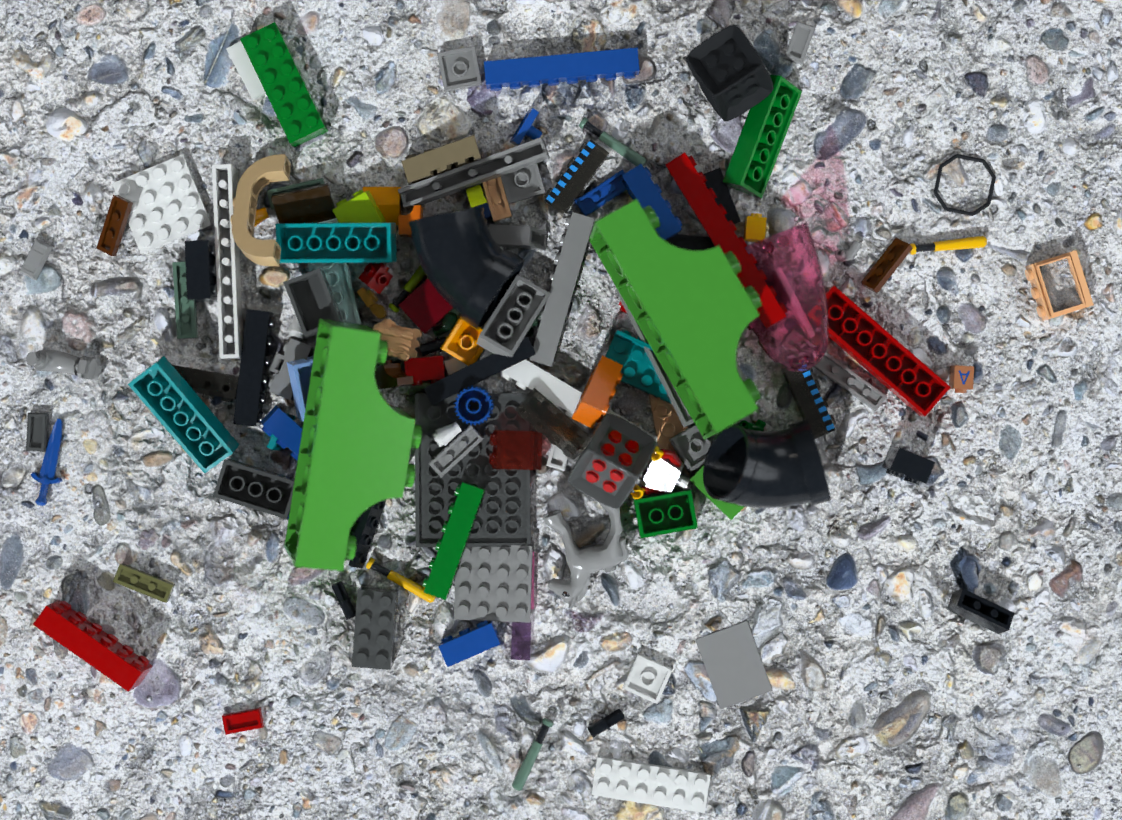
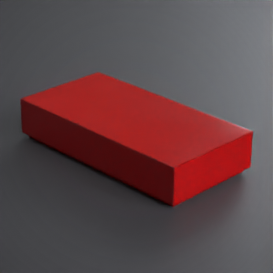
[222,707,264,735]

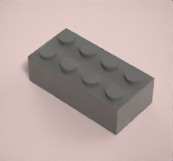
[213,459,295,519]
[351,587,399,670]

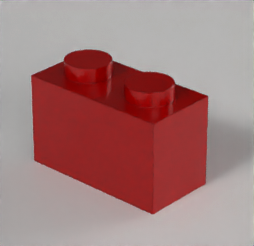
[404,355,446,386]

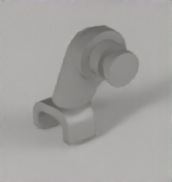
[26,350,102,380]

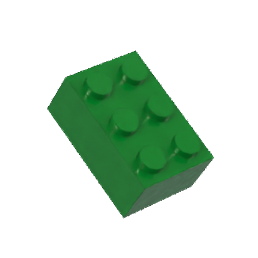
[633,489,698,538]

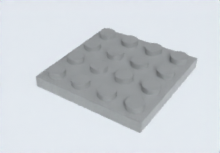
[454,545,533,623]

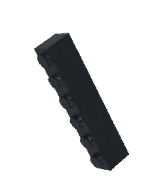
[233,309,276,427]

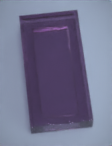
[511,622,531,660]

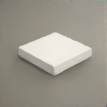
[622,653,673,704]

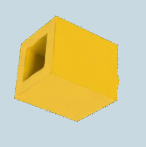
[743,213,767,243]

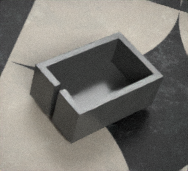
[283,268,344,338]

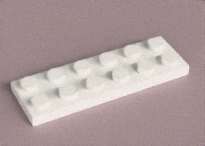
[591,755,711,813]

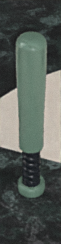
[579,117,646,166]
[512,718,554,791]

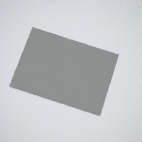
[695,621,773,709]

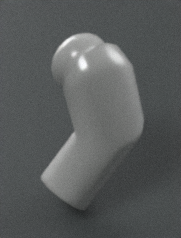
[835,240,862,262]

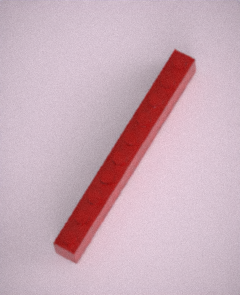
[665,152,788,330]

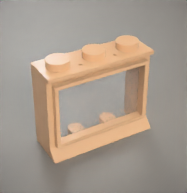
[1025,250,1094,321]

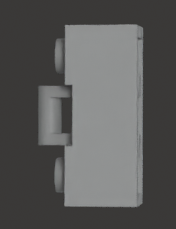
[268,338,315,401]

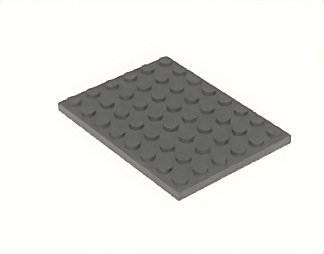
[415,393,531,547]

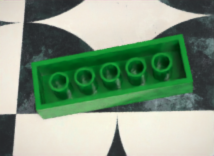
[240,22,328,147]

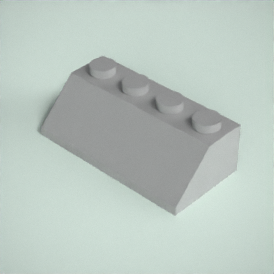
[477,274,551,357]

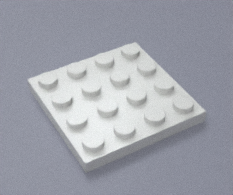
[112,154,213,255]

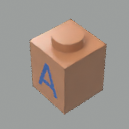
[949,365,974,393]

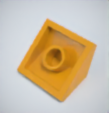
[362,187,401,225]
[440,316,484,366]

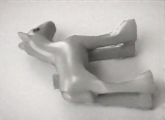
[543,502,629,608]

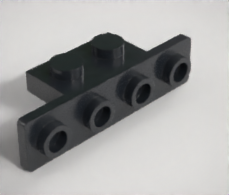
[349,500,386,568]

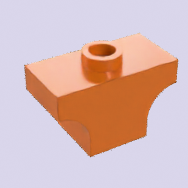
[398,205,423,238]

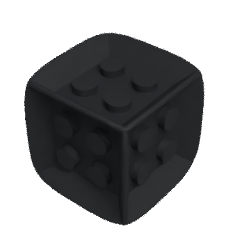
[686,24,773,121]

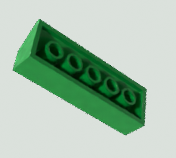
[723,74,802,199]

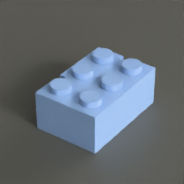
[287,356,313,421]

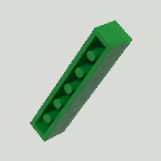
[422,482,486,600]

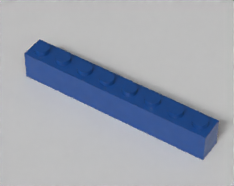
[484,47,640,91]

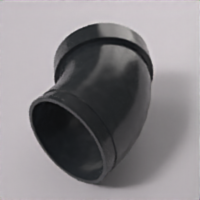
[408,207,525,330]
[703,419,831,508]

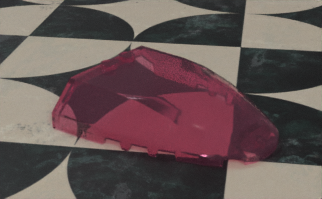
[745,222,829,372]

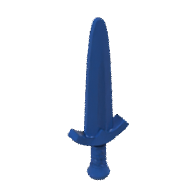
[31,419,63,506]

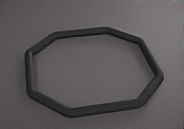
[934,154,996,216]

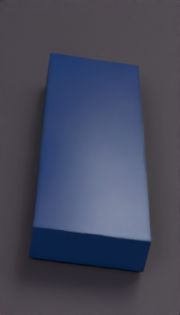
[575,169,626,216]

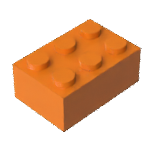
[572,355,623,428]

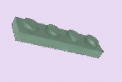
[172,261,198,339]

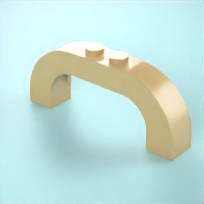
[231,154,291,266]

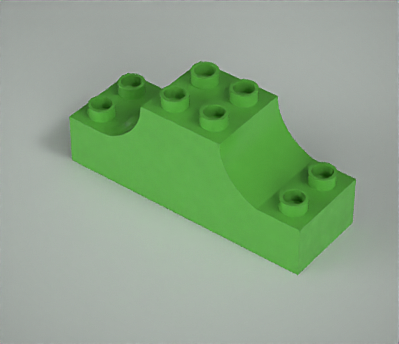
[589,199,761,440]
[284,318,422,571]

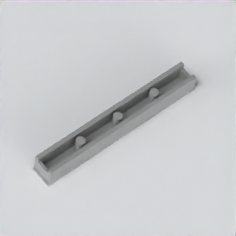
[398,137,550,210]

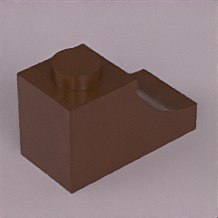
[374,360,414,390]

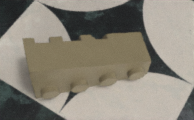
[402,135,481,185]

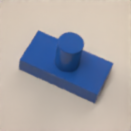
[509,108,543,146]

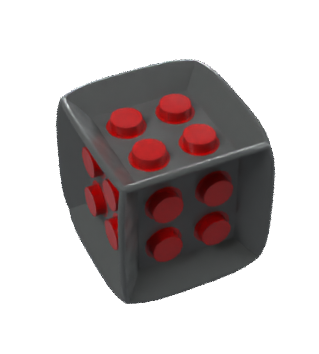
[568,413,656,509]

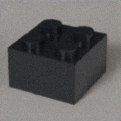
[882,446,935,485]

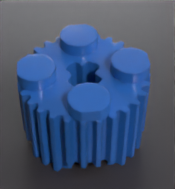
[454,386,494,425]

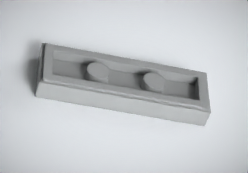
[428,425,484,478]

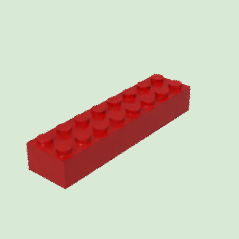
[807,285,951,417]

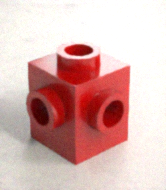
[358,263,393,294]

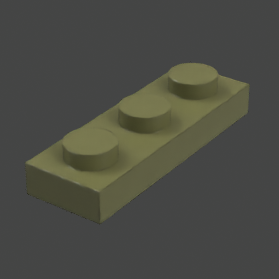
[113,563,175,603]

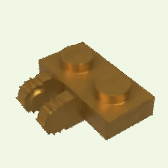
[357,287,387,319]

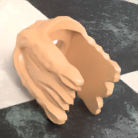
[372,318,422,361]

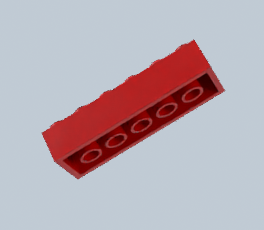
[33,600,153,692]

